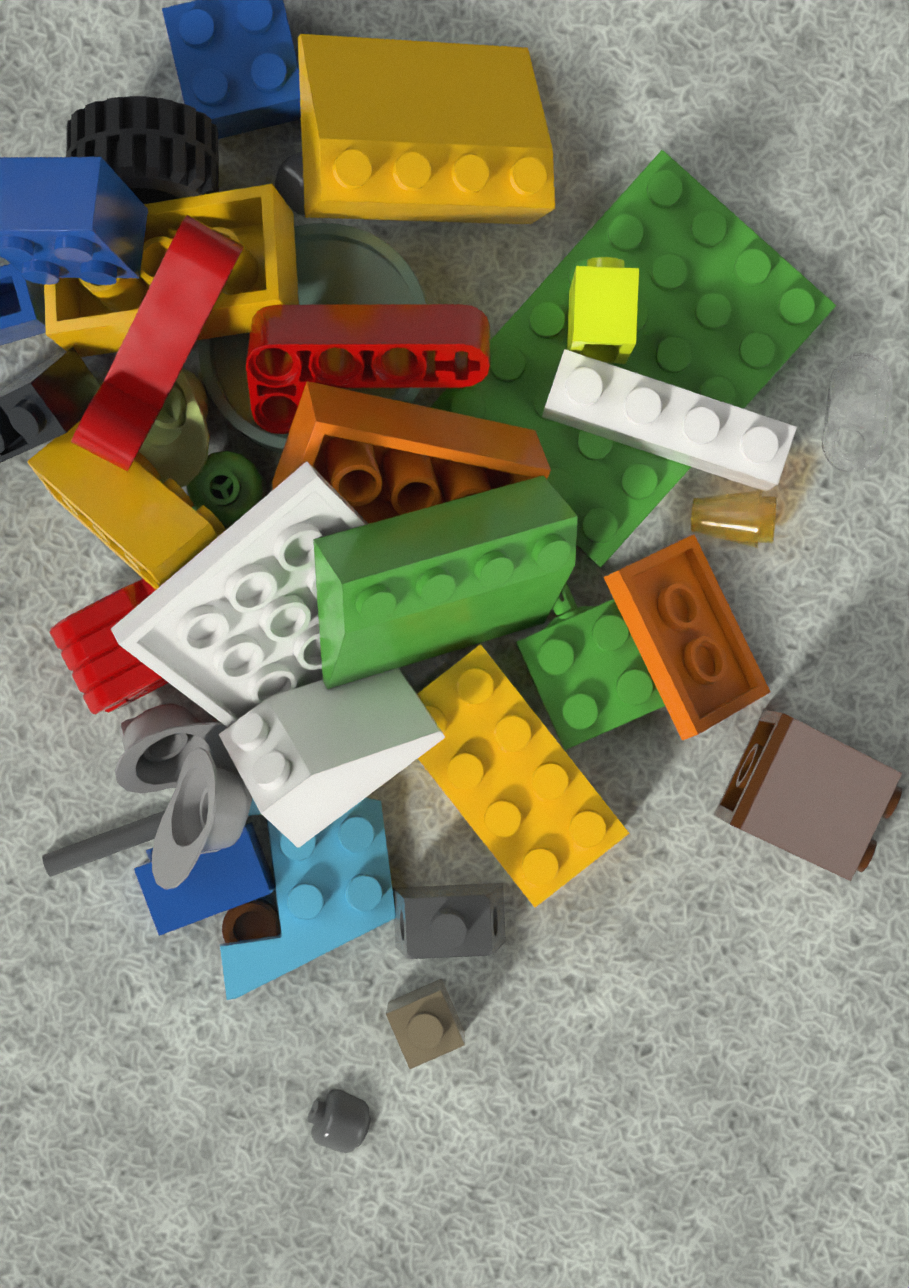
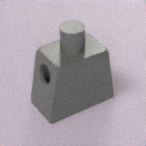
[393,883,506,959]

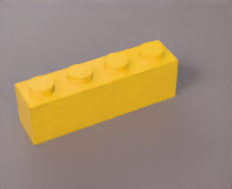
[27,420,226,590]

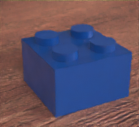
[162,0,301,139]
[0,157,148,285]

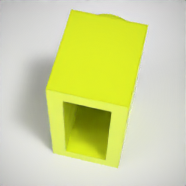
[567,257,639,364]

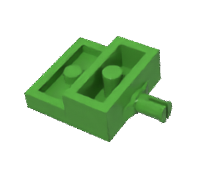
[515,582,665,750]

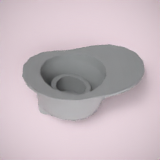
[115,704,239,794]
[152,747,252,890]

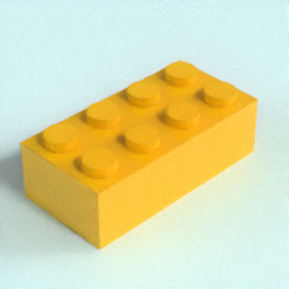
[44,184,299,357]
[417,644,630,908]

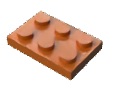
[603,534,771,740]

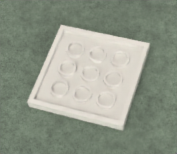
[111,461,369,727]

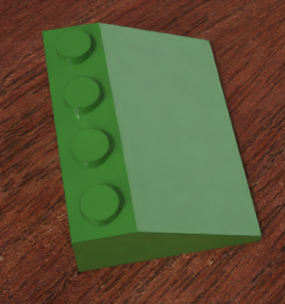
[313,475,578,690]

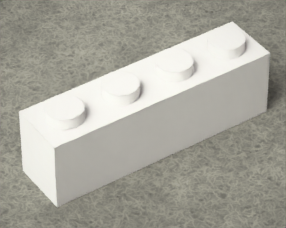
[542,349,797,491]

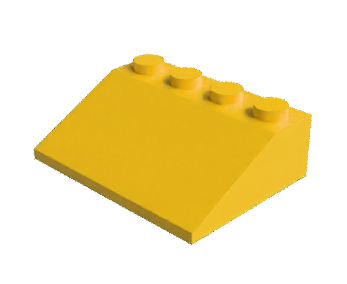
[298,34,555,224]

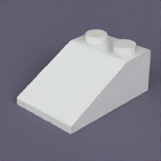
[218,668,445,848]

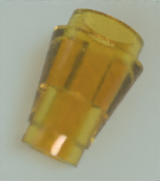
[691,490,777,548]

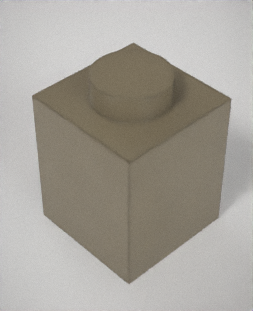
[386,978,465,1069]

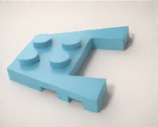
[220,798,396,1000]

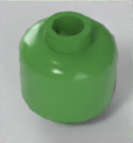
[186,451,267,530]

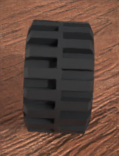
[66,96,219,204]

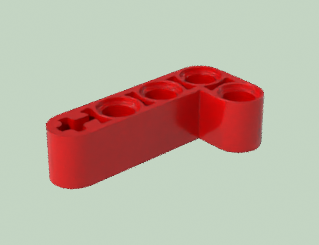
[71,215,244,472]
[246,304,490,434]

